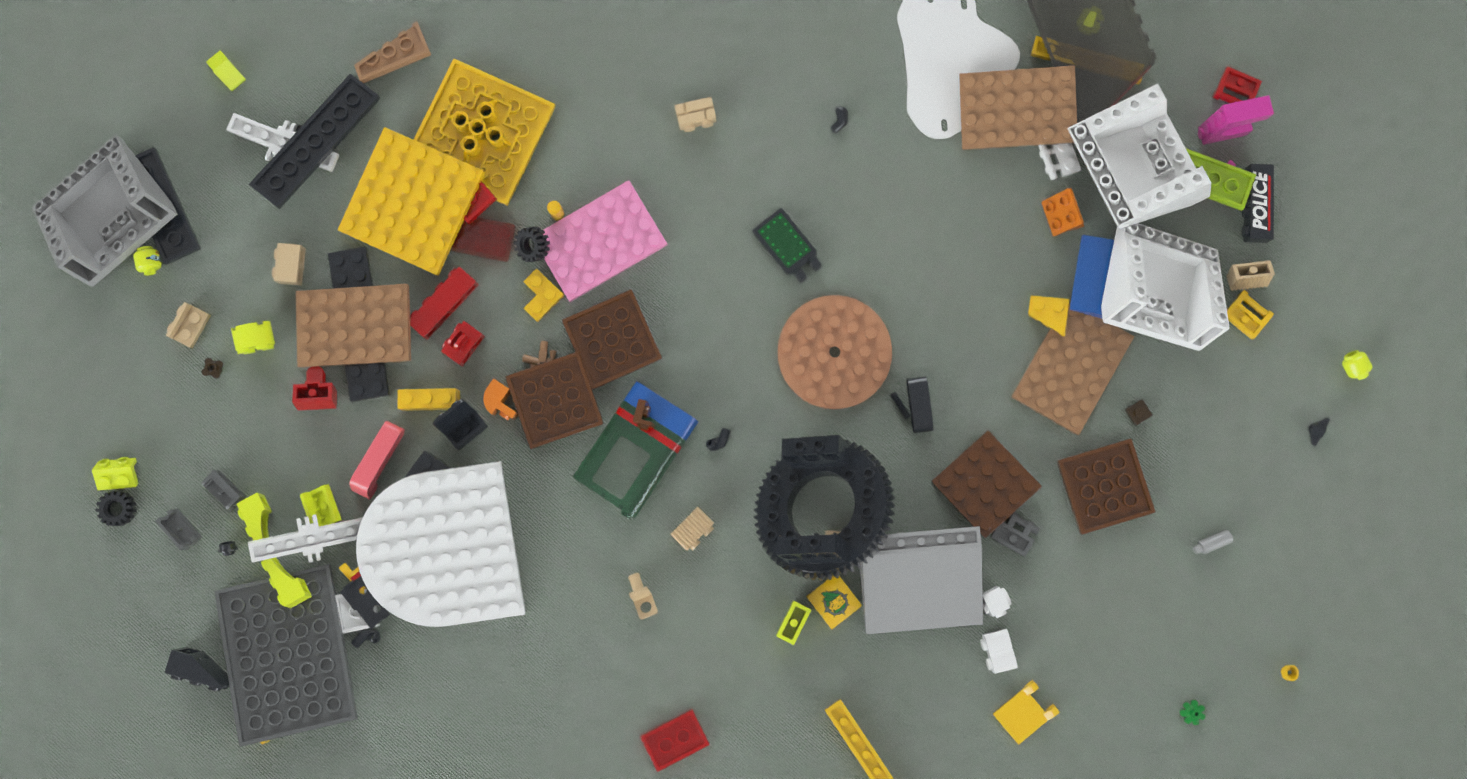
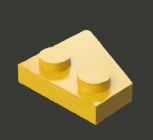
[1028,295,1070,336]

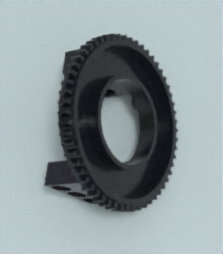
[754,435,895,581]

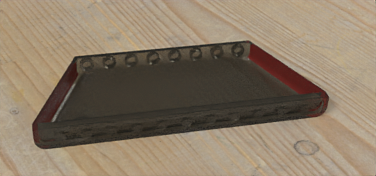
[1026,0,1157,123]

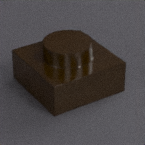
[1125,399,1153,426]

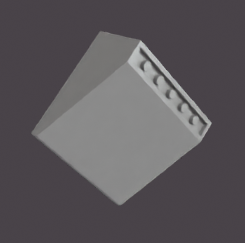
[32,135,177,287]
[860,526,983,634]

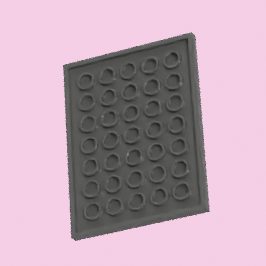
[214,564,358,747]

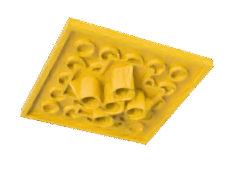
[413,58,556,206]

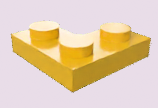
[523,268,564,322]

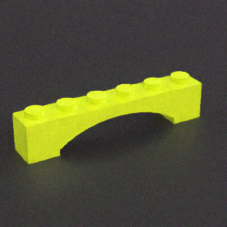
[237,493,312,608]

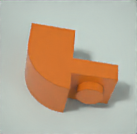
[483,378,518,420]

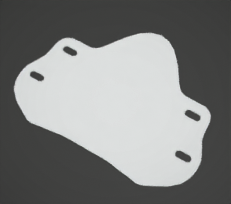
[897,0,1020,139]

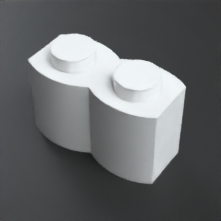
[980,629,1018,674]

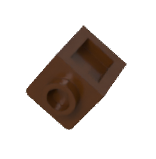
[633,399,655,430]

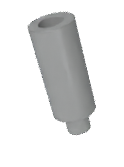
[1193,530,1233,554]

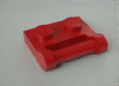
[1212,66,1262,103]

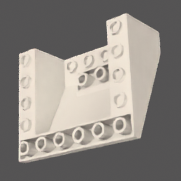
[1068,84,1211,229]
[1101,223,1230,351]

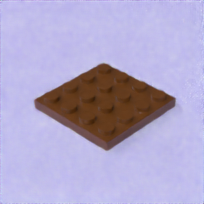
[562,289,662,390]
[505,351,604,449]
[931,430,1042,539]
[1057,438,1155,535]

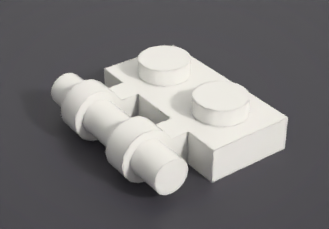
[1038,143,1081,180]

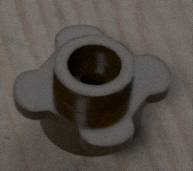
[201,358,223,379]

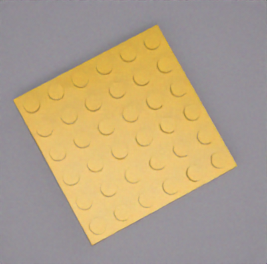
[338,127,486,276]

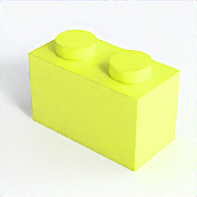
[776,600,811,645]

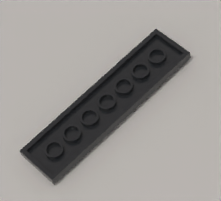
[249,74,380,210]
[328,247,390,402]

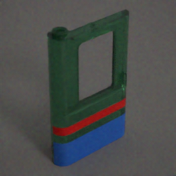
[573,381,699,520]

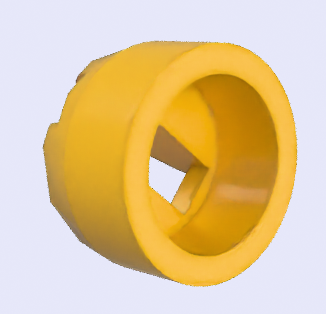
[1280,665,1299,681]

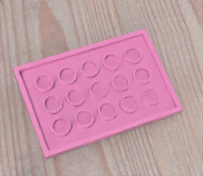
[543,180,668,302]

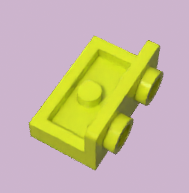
[92,457,139,491]
[300,484,342,527]

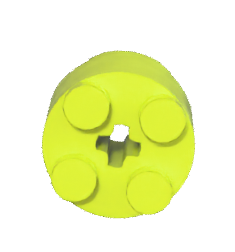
[231,321,275,355]

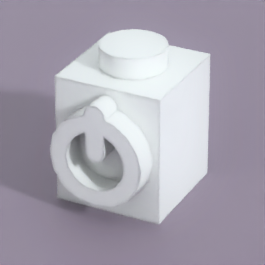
[982,586,1012,618]

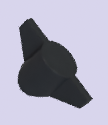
[1308,417,1331,446]

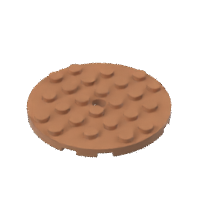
[777,295,892,409]

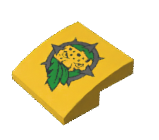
[806,576,862,629]

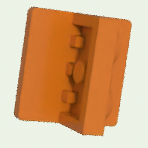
[1041,188,1084,236]

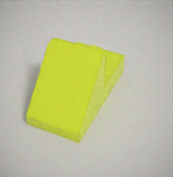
[206,50,246,91]

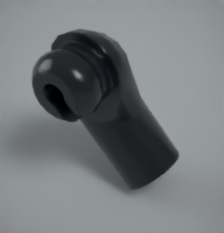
[830,106,848,134]
[706,428,731,451]
[351,629,381,648]

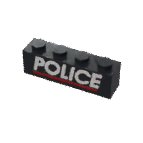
[1242,164,1274,243]

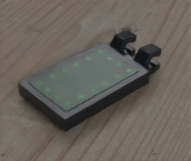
[752,207,822,283]

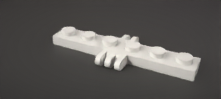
[226,113,339,172]
[248,515,363,563]

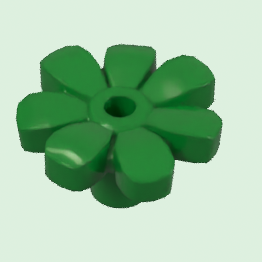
[1180,700,1205,725]

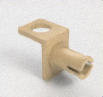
[628,573,658,620]

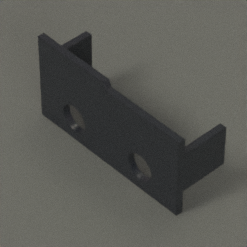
[340,576,390,629]

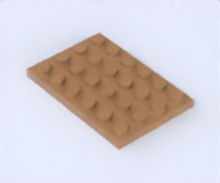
[959,66,1077,150]
[296,284,411,368]
[1011,299,1135,436]

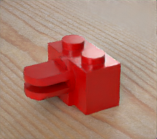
[441,321,486,367]
[292,366,337,411]

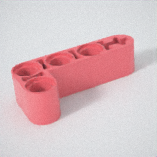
[349,421,405,500]

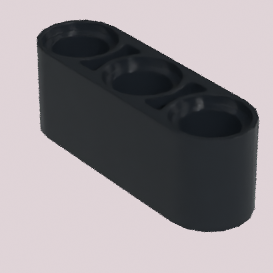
[906,376,934,433]

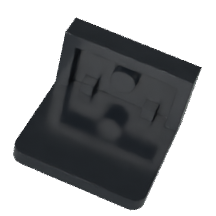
[433,399,488,451]

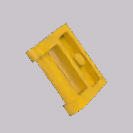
[1227,290,1274,340]

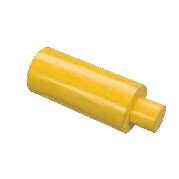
[547,201,564,221]

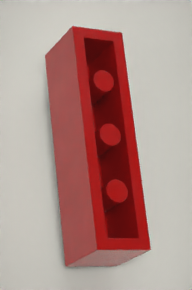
[410,266,479,340]

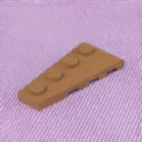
[354,21,431,83]

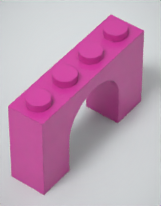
[1198,95,1274,145]

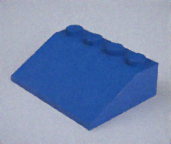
[1069,235,1114,319]

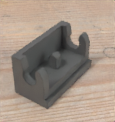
[201,470,246,512]
[155,508,202,550]

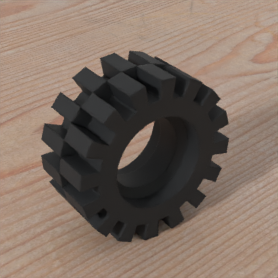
[514,226,550,262]
[95,491,137,526]

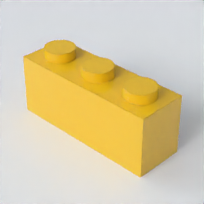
[398,388,460,411]

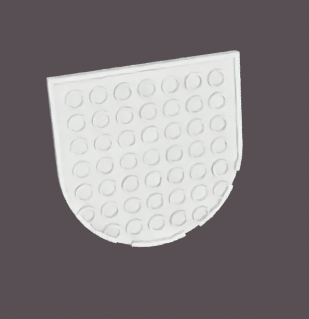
[356,461,526,627]

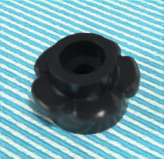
[218,541,238,556]

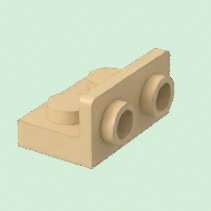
[166,302,211,349]

